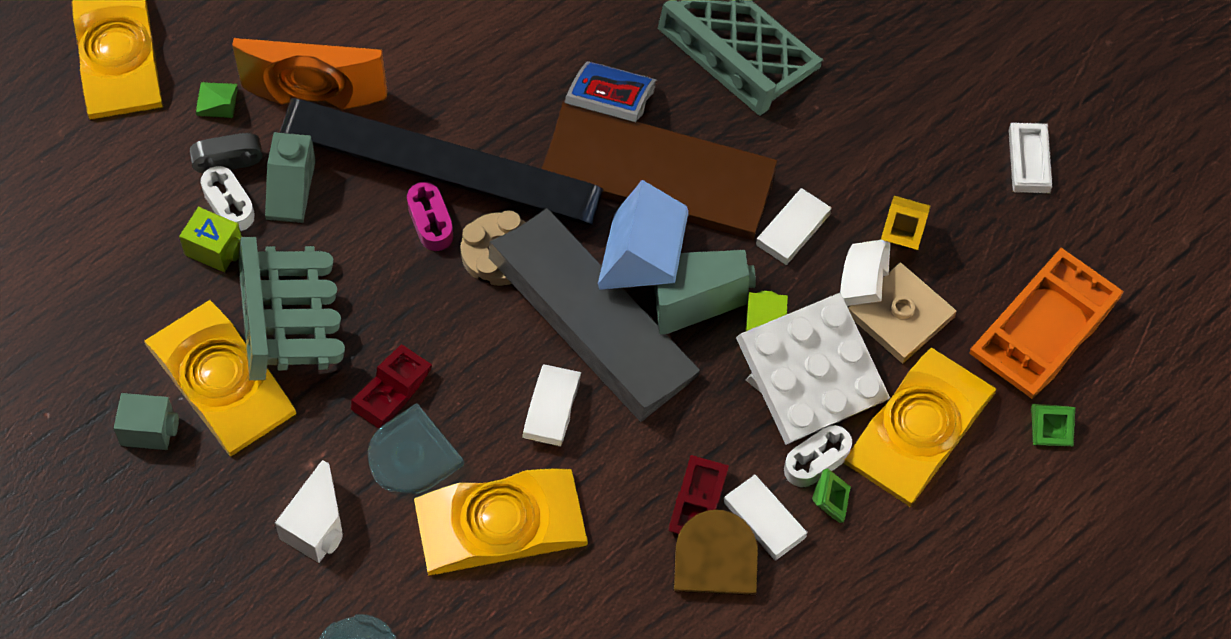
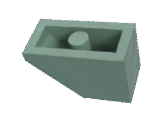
[265,132,315,223]

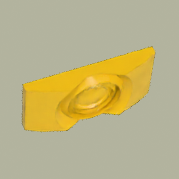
[72,0,163,120]
[144,300,296,457]
[844,347,997,507]
[414,469,588,576]

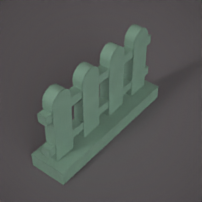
[238,237,345,380]

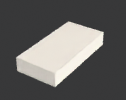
[1009,123,1052,193]
[756,188,832,265]
[724,475,807,561]

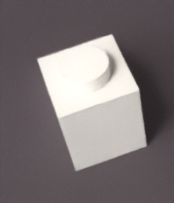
[275,460,343,563]

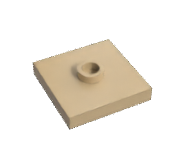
[848,262,957,364]

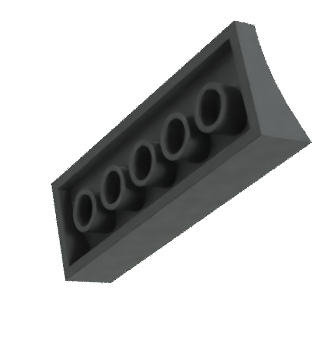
[488,208,700,422]

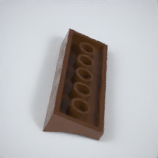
[542,102,777,240]

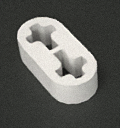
[201,166,255,231]
[784,425,852,487]

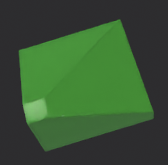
[196,82,238,118]
[1031,404,1075,447]

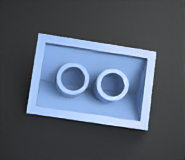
[598,180,688,290]

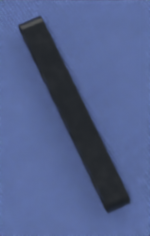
[280,98,603,225]

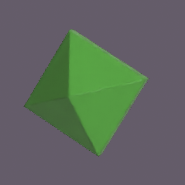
[812,469,851,523]

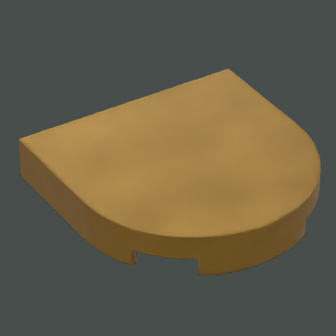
[674,510,758,595]

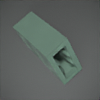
[654,250,756,334]

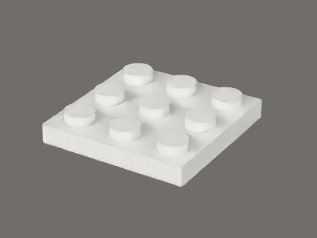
[736,293,890,445]

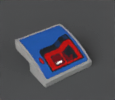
[565,61,656,122]

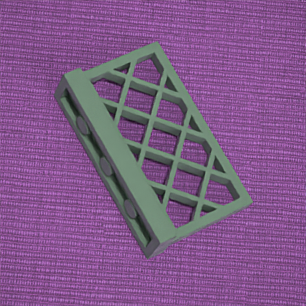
[658,0,823,116]

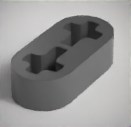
[190,133,263,173]

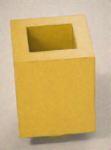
[881,196,930,250]

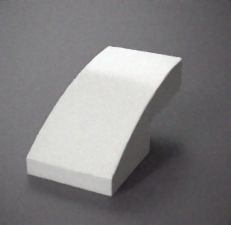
[840,240,890,306]
[522,364,581,446]

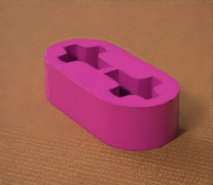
[407,182,453,251]

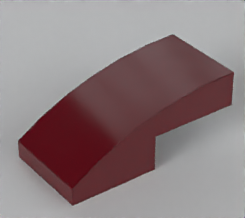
[350,344,432,430]
[668,455,729,534]

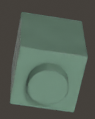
[113,393,179,450]

